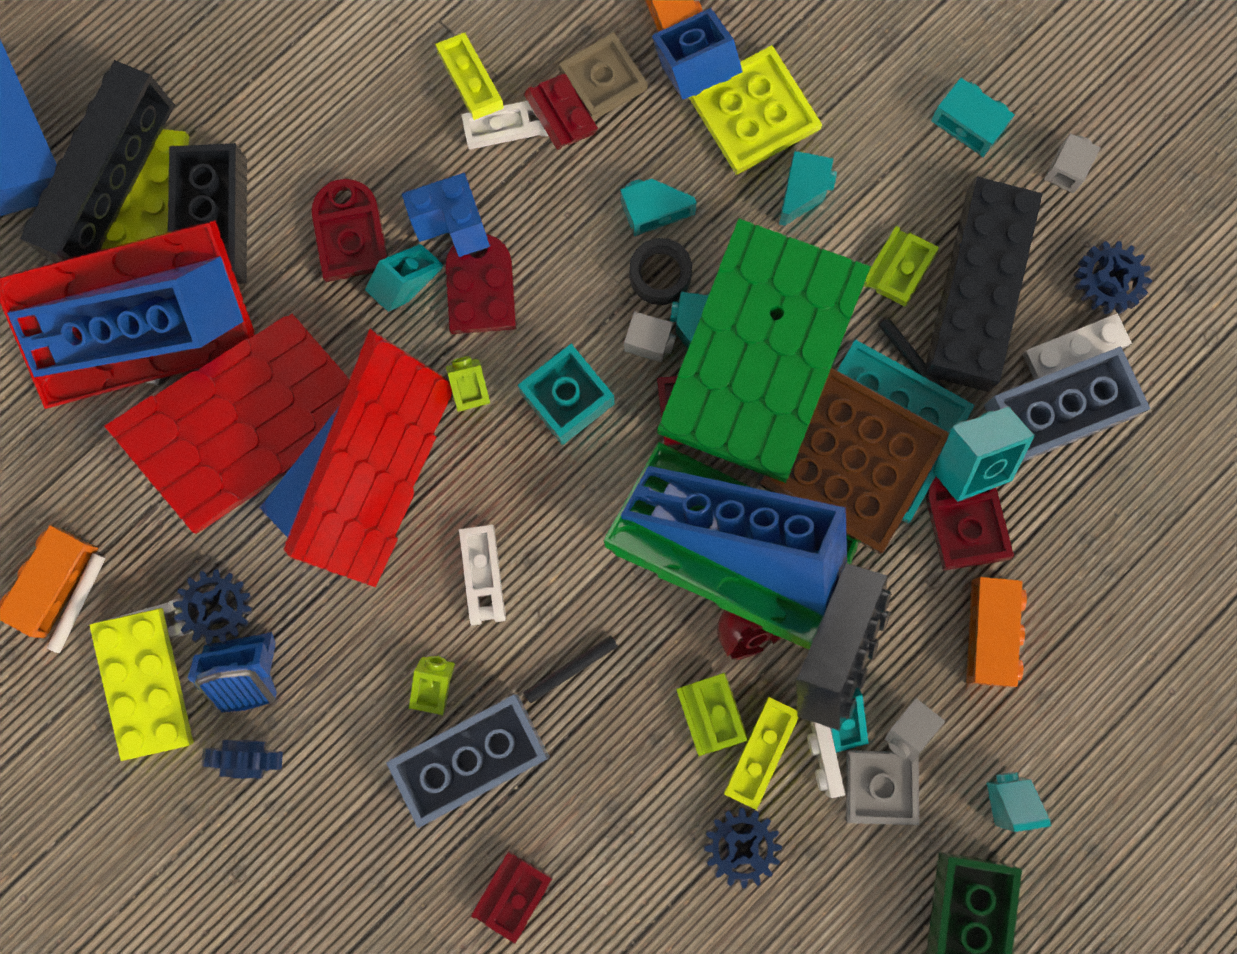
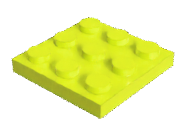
[689,45,822,175]

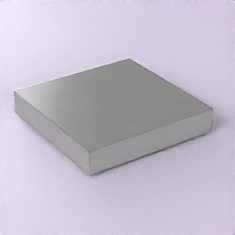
[846,750,919,825]

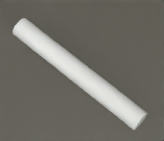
[47,553,106,653]

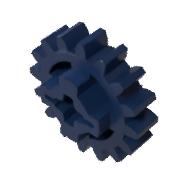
[1074,241,1152,315]
[173,569,252,646]
[202,739,283,779]
[703,807,782,889]

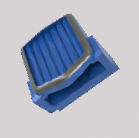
[188,632,277,713]

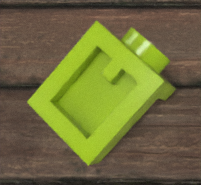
[446,356,490,412]
[409,656,455,715]

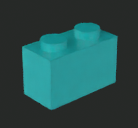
[931,77,1015,158]

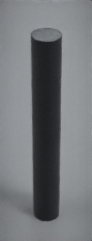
[878,317,946,389]
[524,635,618,703]

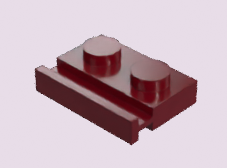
[524,73,598,150]
[471,851,553,944]

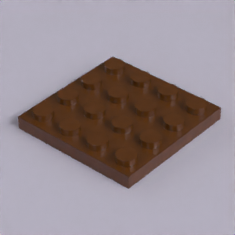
[760,368,949,555]

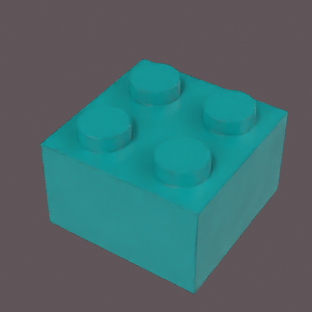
[518,343,615,445]
[933,407,1035,502]

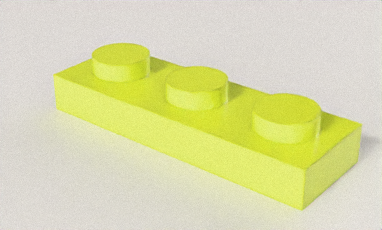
[435,32,504,120]
[723,697,799,810]

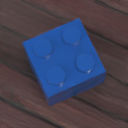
[652,8,743,100]

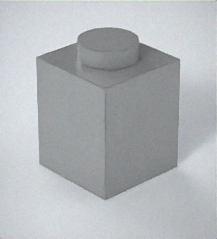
[1044,133,1101,194]
[624,311,677,363]
[885,698,945,762]

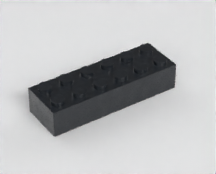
[20,60,175,262]
[924,176,1043,392]

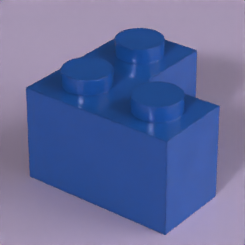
[401,172,490,257]

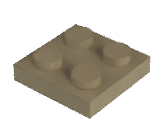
[559,32,648,120]

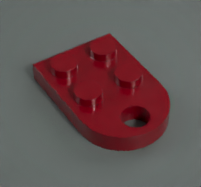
[312,179,388,282]
[446,234,517,335]
[926,476,1014,571]

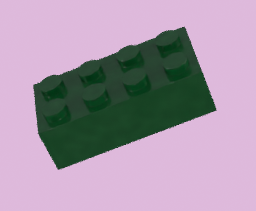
[926,852,1022,954]

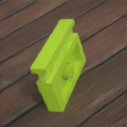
[864,226,939,307]
[676,673,748,757]

